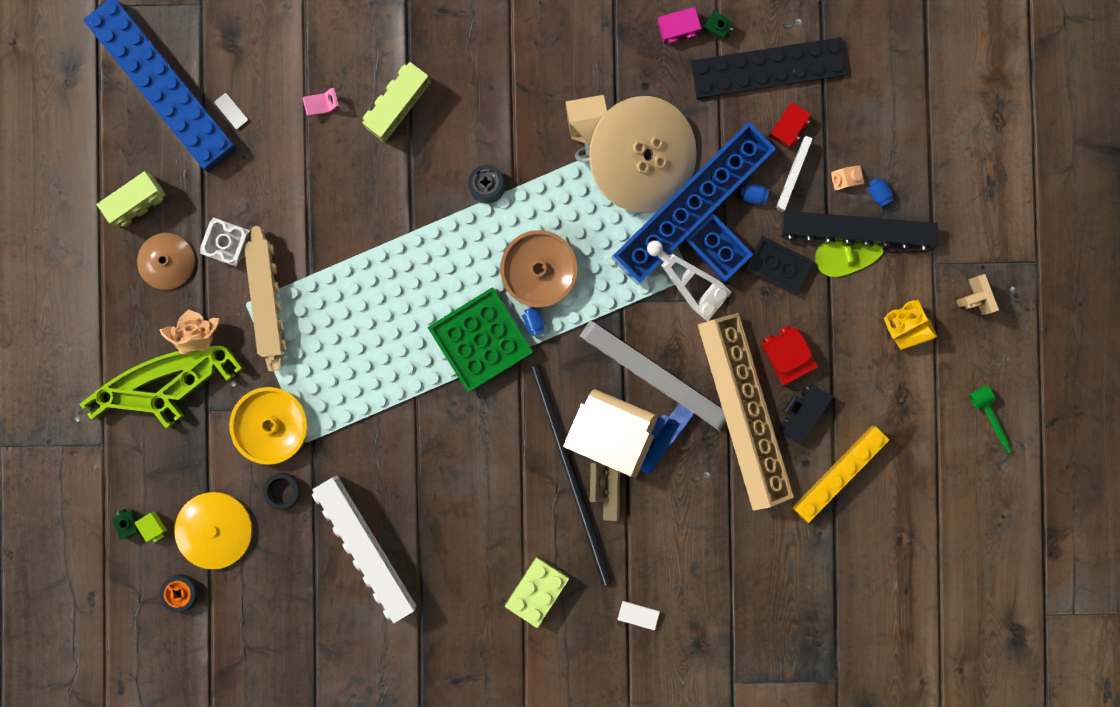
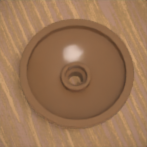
[137,233,195,290]

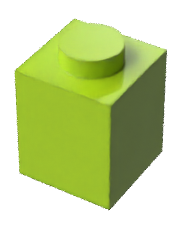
[135,511,167,543]

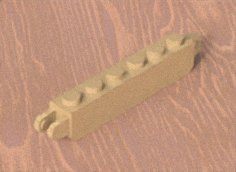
[244,226,286,371]

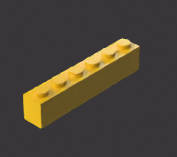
[792,426,889,523]

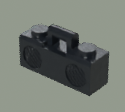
[780,384,833,445]

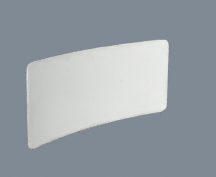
[215,93,248,129]

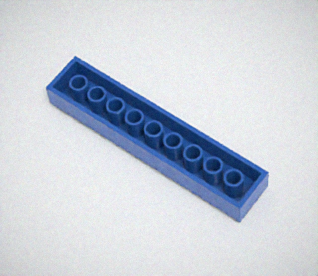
[83,0,237,172]
[611,122,776,285]

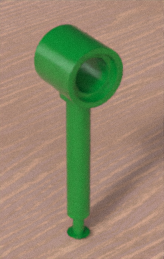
[969,385,1013,454]

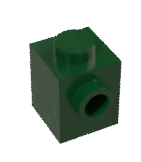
[703,10,734,41]

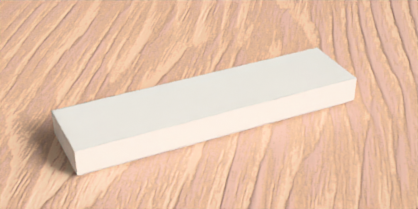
[776,136,813,212]

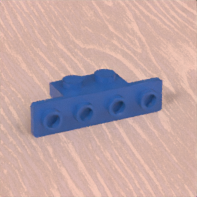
[640,404,694,475]

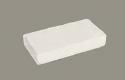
[617,601,660,630]

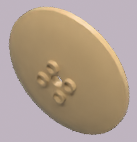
[589,96,697,213]

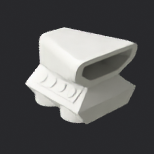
[200,217,250,266]

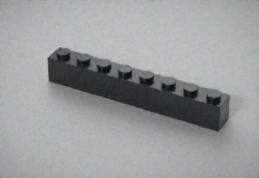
[780,211,938,251]

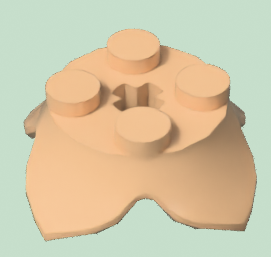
[159,309,219,354]

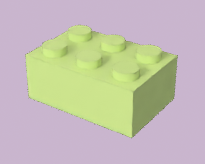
[96,171,166,227]
[505,556,569,628]

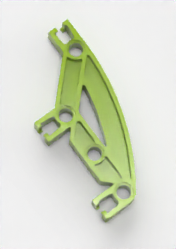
[79,346,245,428]

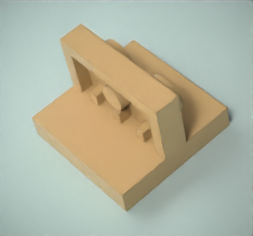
[956,274,999,315]

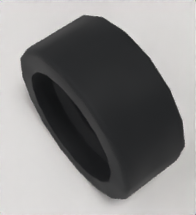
[263,473,301,510]

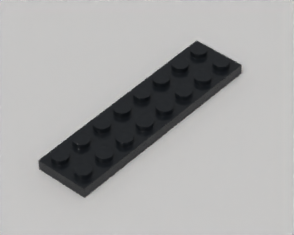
[690,37,847,99]

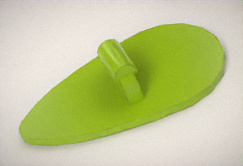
[815,241,883,277]

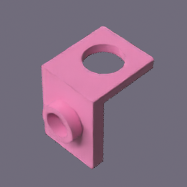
[302,88,339,116]

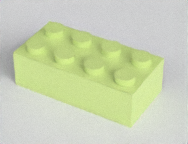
[363,62,431,143]

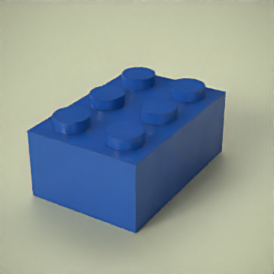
[684,213,753,283]

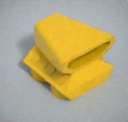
[884,300,938,350]

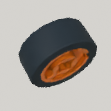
[159,575,199,612]

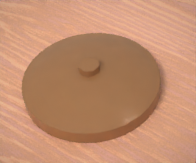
[500,230,577,308]

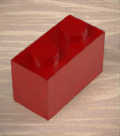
[768,102,811,149]

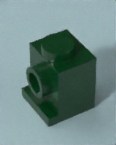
[112,509,140,540]

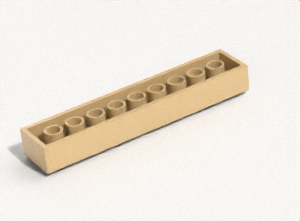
[698,313,794,511]

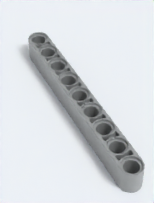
[580,320,727,431]

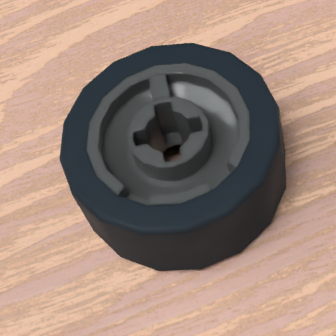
[468,165,505,204]

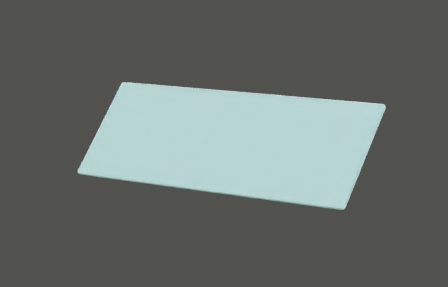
[246,161,687,442]

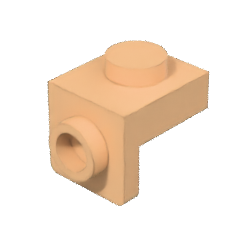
[831,165,865,190]

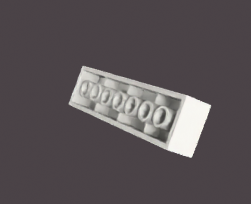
[312,475,416,623]

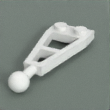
[647,241,732,321]

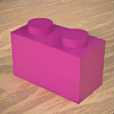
[657,7,701,44]

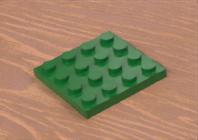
[427,287,533,393]

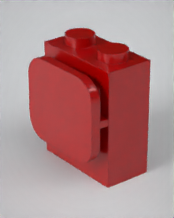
[760,325,818,385]

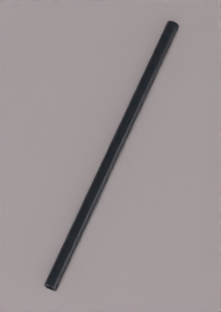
[531,364,612,586]

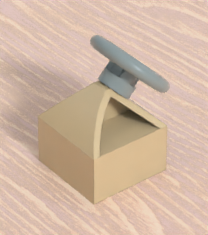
[566,95,607,163]

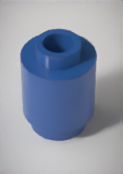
[867,177,894,207]
[740,182,769,205]
[522,307,546,336]

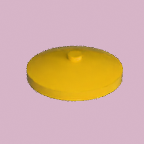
[229,387,308,464]
[175,492,253,569]

